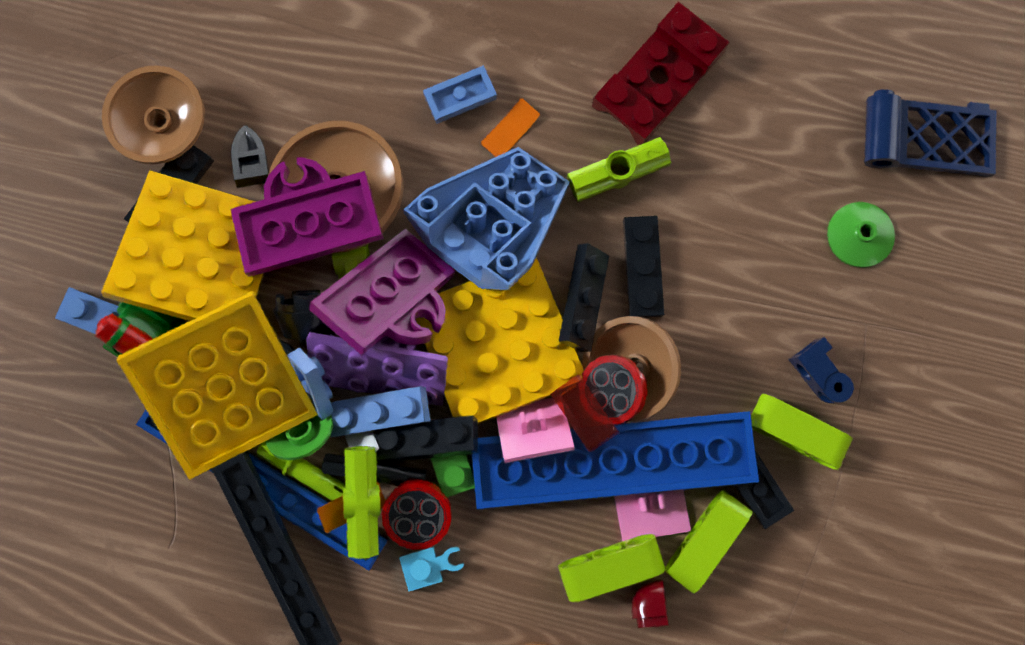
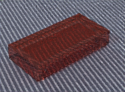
[550,374,619,453]

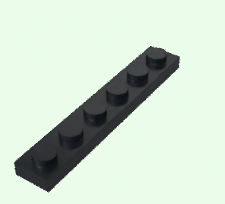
[212,451,342,645]

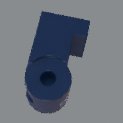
[788,337,854,403]

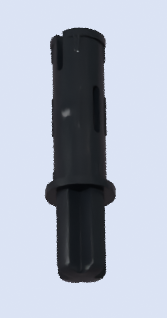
[322,453,427,486]

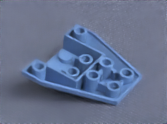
[404,147,570,290]

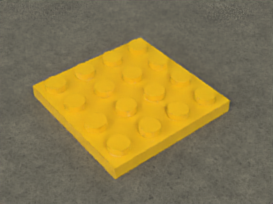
[101,170,264,321]
[415,257,584,425]
[116,291,318,480]

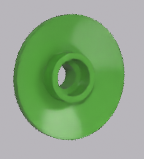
[827,202,895,268]
[265,415,333,460]

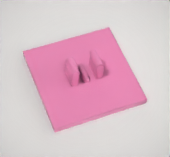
[496,396,575,463]
[614,489,691,541]

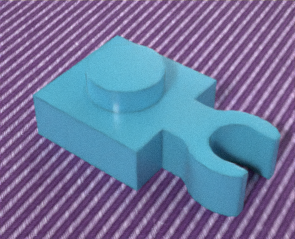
[399,546,464,592]

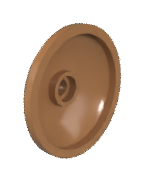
[102,66,205,164]
[582,316,681,421]

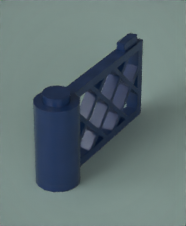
[864,89,997,177]

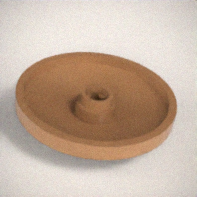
[268,121,404,253]

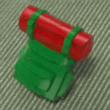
[95,302,185,357]

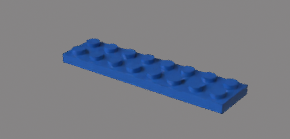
[472,411,759,509]

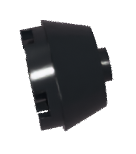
[273,290,335,344]

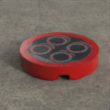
[579,355,648,425]
[381,480,452,550]

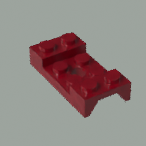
[592,1,730,145]

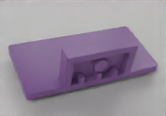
[306,324,448,406]

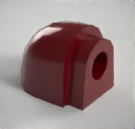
[632,580,669,628]

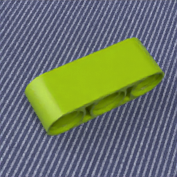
[751,394,853,470]
[664,489,752,594]
[558,534,666,602]

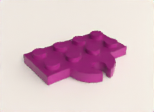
[231,157,384,277]
[309,228,455,356]

